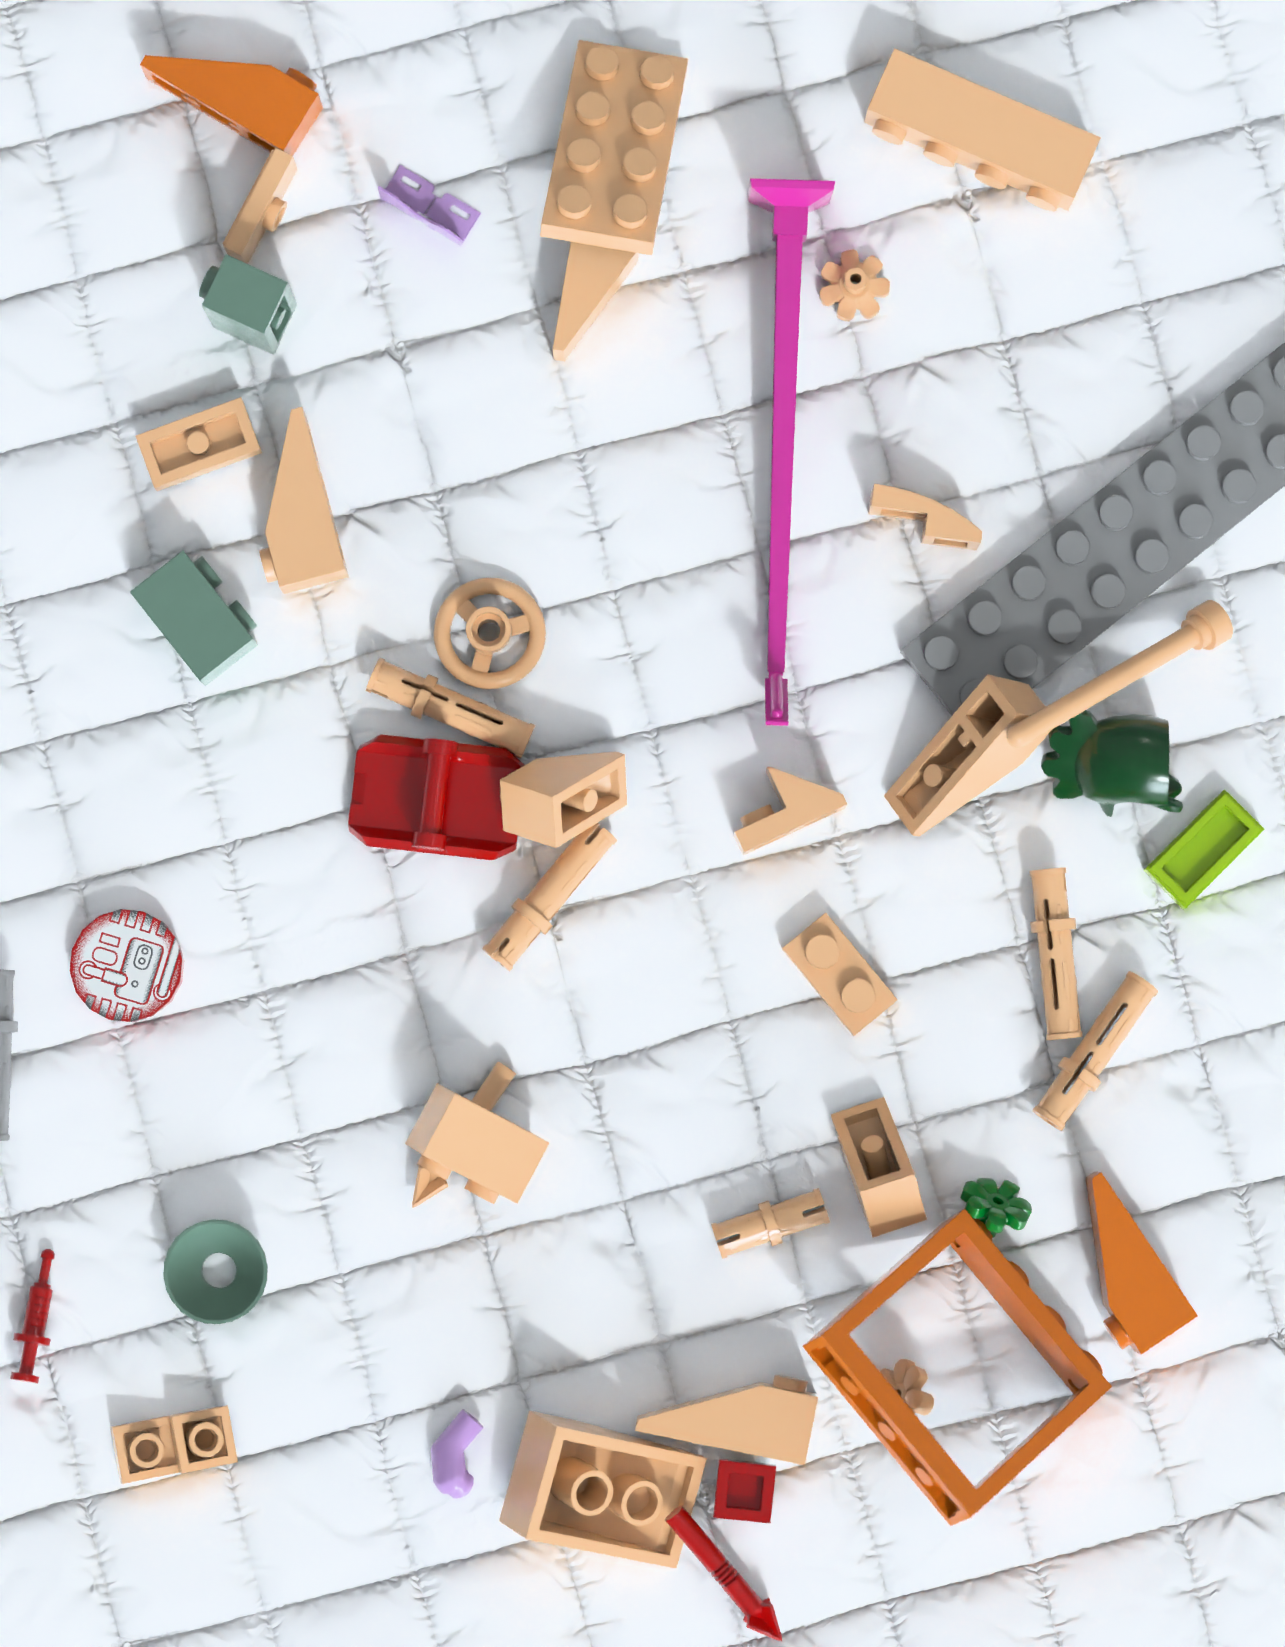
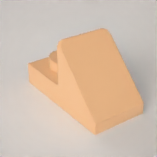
[733,766,848,856]

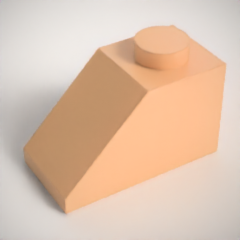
[500,751,627,848]
[830,1097,927,1237]

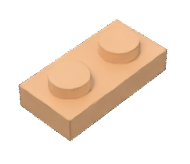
[135,397,262,491]
[782,913,898,1036]

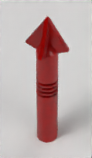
[665,1505,782,1641]

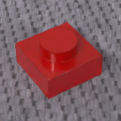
[713,1458,776,1524]

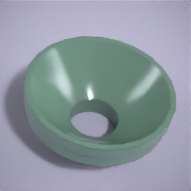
[163,1219,268,1324]

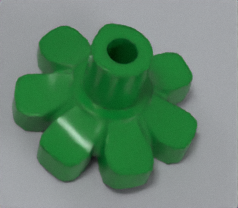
[960,1178,1032,1238]

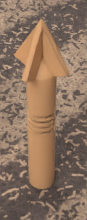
[412,1062,516,1208]

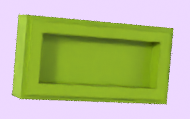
[1143,789,1265,910]

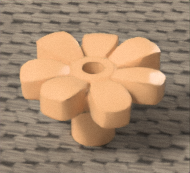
[819,249,890,321]
[880,1359,934,1416]

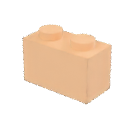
[405,1083,549,1204]

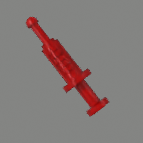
[10,1249,55,1384]

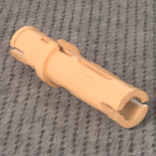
[366,657,535,758]
[482,823,618,972]
[1029,867,1083,1040]
[1032,971,1158,1131]

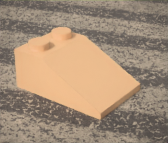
[499,1410,707,1569]

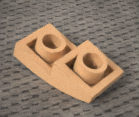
[110,1405,238,1484]

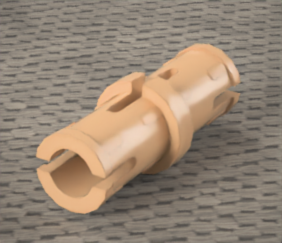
[711,1188,830,1259]

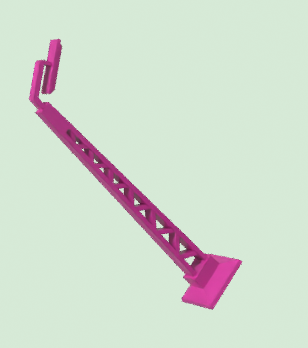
[748,178,836,726]

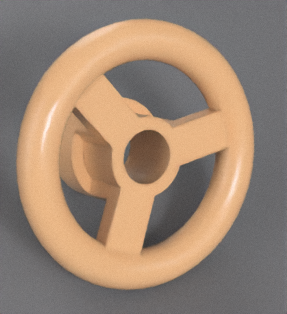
[434,578,546,689]

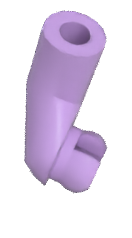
[431,1409,484,1499]

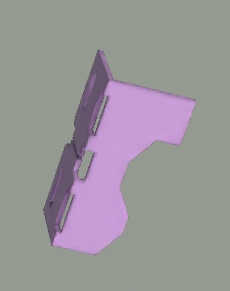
[377,165,481,246]

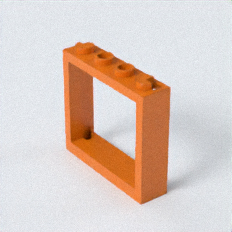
[802,1208,1112,1527]

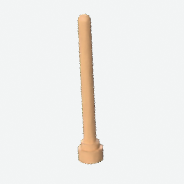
[1006,600,1233,748]

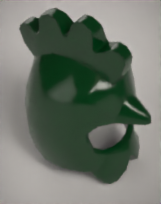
[1041,710,1183,817]

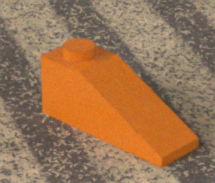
[140,55,323,156]
[1086,1171,1198,1355]

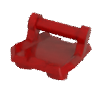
[348,734,525,860]

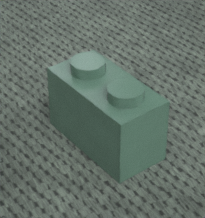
[199,254,297,355]
[130,550,258,687]

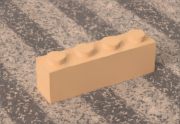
[864,48,1101,211]

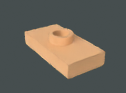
[223,148,298,264]

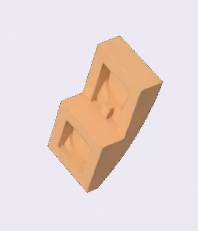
[868,483,983,551]

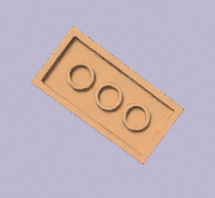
[540,40,689,255]

